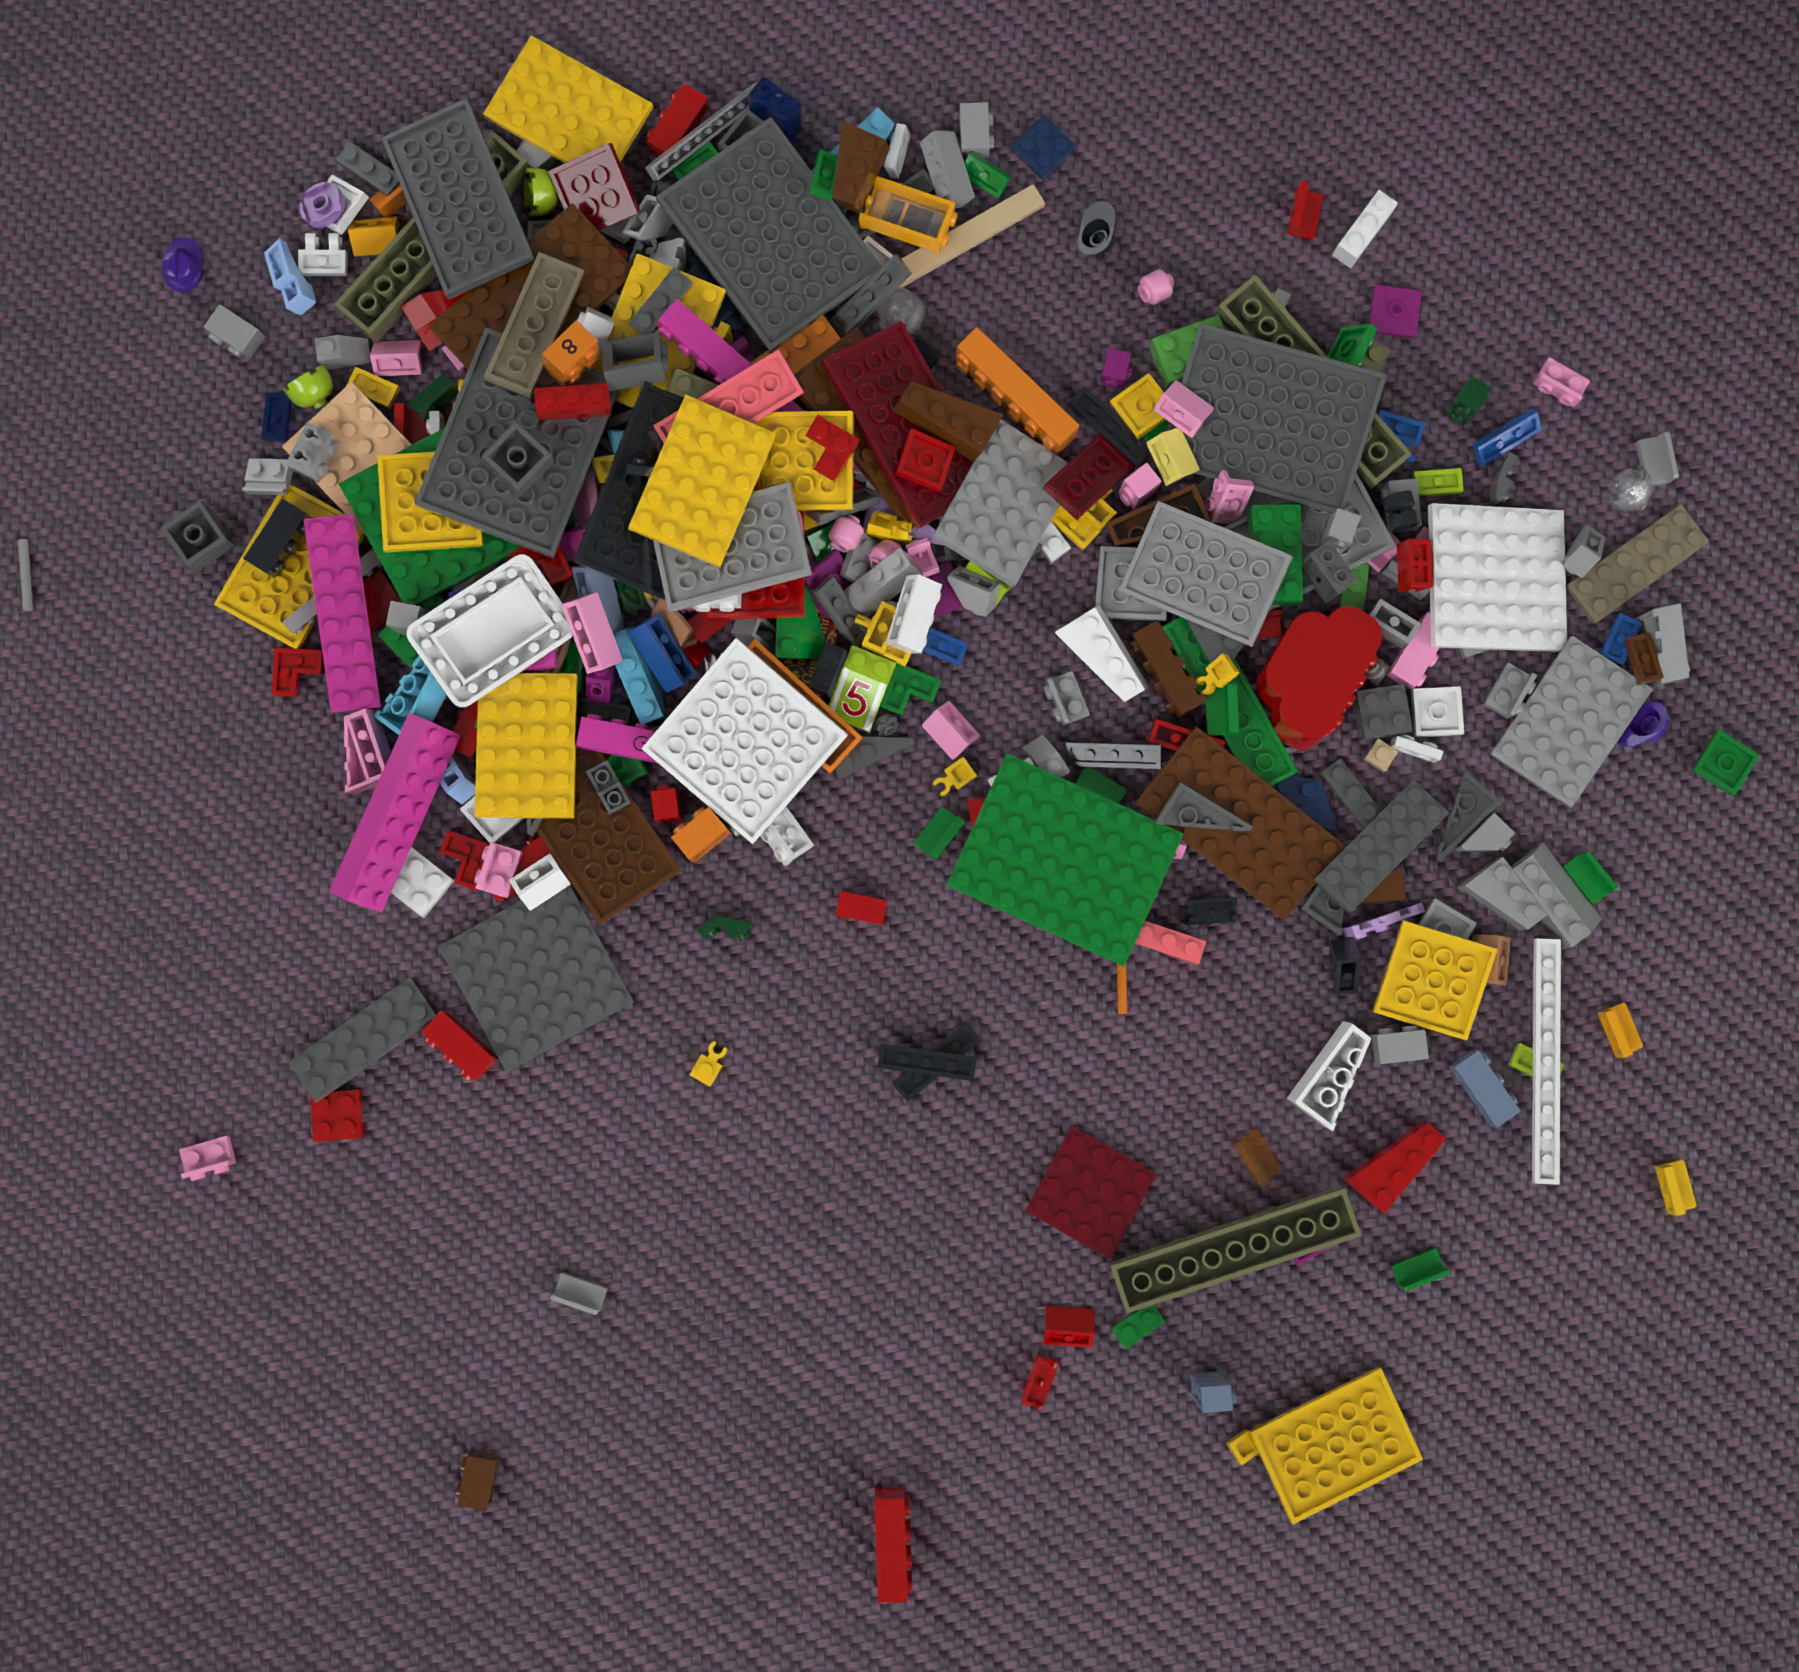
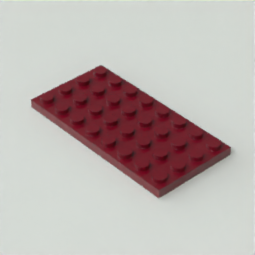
[821,321,973,530]

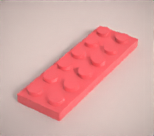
[653,349,804,443]

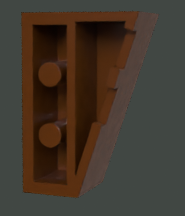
[833,121,890,214]

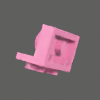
[1533,357,1590,407]
[1205,470,1254,524]
[474,842,523,898]
[179,1135,236,1181]

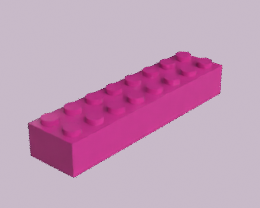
[304,514,381,713]
[329,713,461,913]

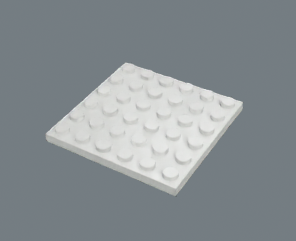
[1428,503,1567,652]
[641,638,848,844]

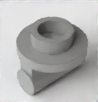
[1365,659,1390,687]

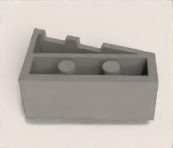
[1635,603,1690,687]
[1457,857,1547,931]

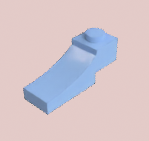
[264,238,316,316]

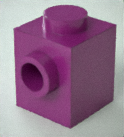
[1100,348,1133,388]
[586,666,615,704]

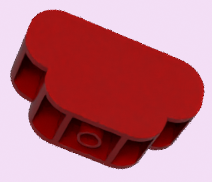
[1256,606,1382,750]

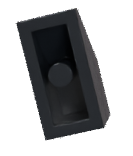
[1329,938,1361,995]

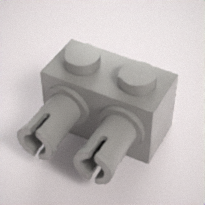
[285,422,340,482]

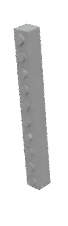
[645,83,767,180]
[283,549,383,634]

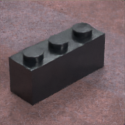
[243,499,312,578]

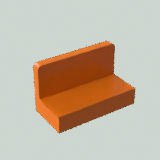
[369,185,407,217]

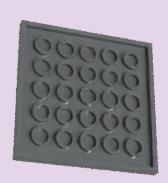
[438,884,635,1073]

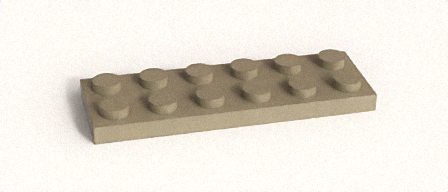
[484,252,584,398]
[1566,504,1709,624]

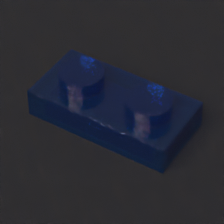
[261,392,292,443]

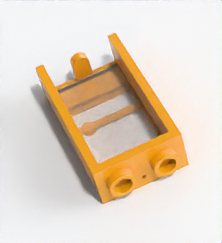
[859,176,958,255]

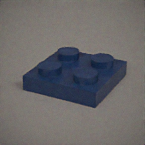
[1010,114,1077,182]

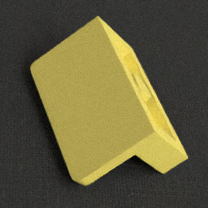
[1147,428,1200,486]

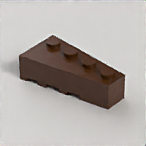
[892,381,1004,462]
[1106,483,1212,547]
[1129,620,1207,720]

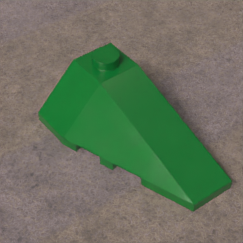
[775,587,824,658]

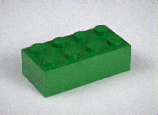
[1247,505,1303,606]

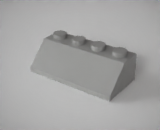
[1510,843,1602,948]

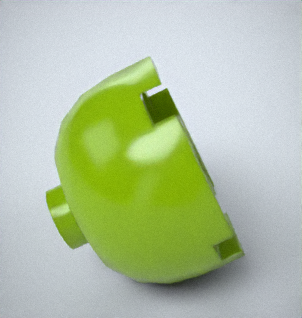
[524,168,560,217]
[283,365,333,410]

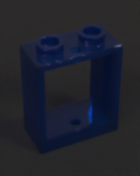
[749,76,801,143]

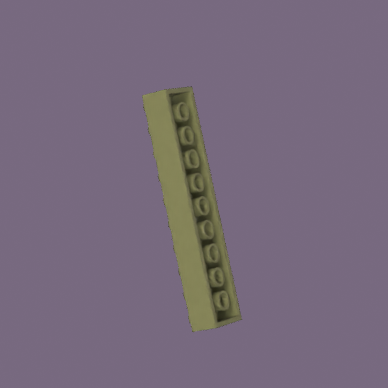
[334,131,530,343]
[1215,275,1412,491]
[1109,1186,1362,1314]

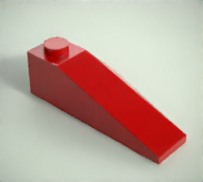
[401,289,469,351]

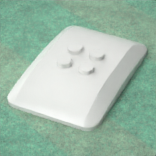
[407,555,573,707]

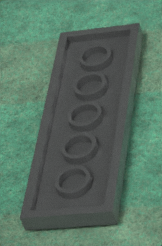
[1314,780,1449,914]
[289,977,437,1102]

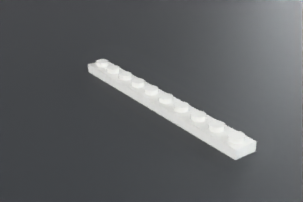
[1532,939,1561,1184]

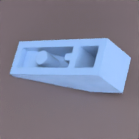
[440,752,476,804]

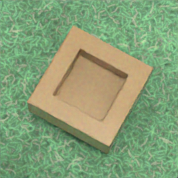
[1364,738,1398,772]

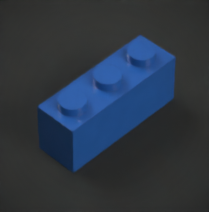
[627,613,697,693]

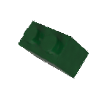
[1444,376,1492,425]

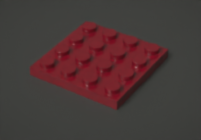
[1025,1126,1157,1260]

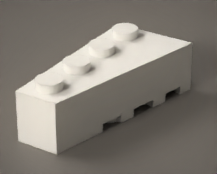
[1287,1021,1371,1131]

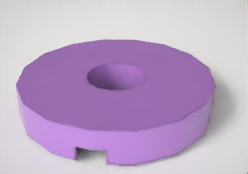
[299,182,345,228]

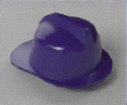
[162,237,202,292]
[1617,701,1669,747]

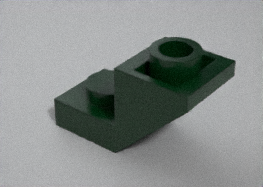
[696,916,754,942]

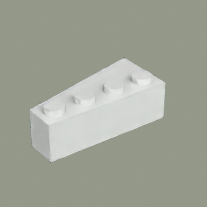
[1055,605,1149,702]

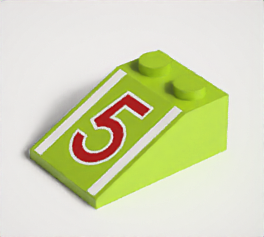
[829,645,896,733]

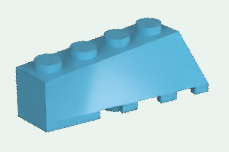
[613,627,666,727]

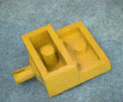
[1051,489,1117,551]
[854,601,912,667]

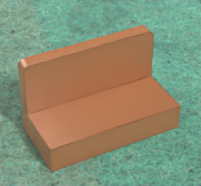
[650,598,699,649]
[1472,934,1511,986]

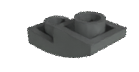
[1490,452,1518,507]
[586,760,631,815]

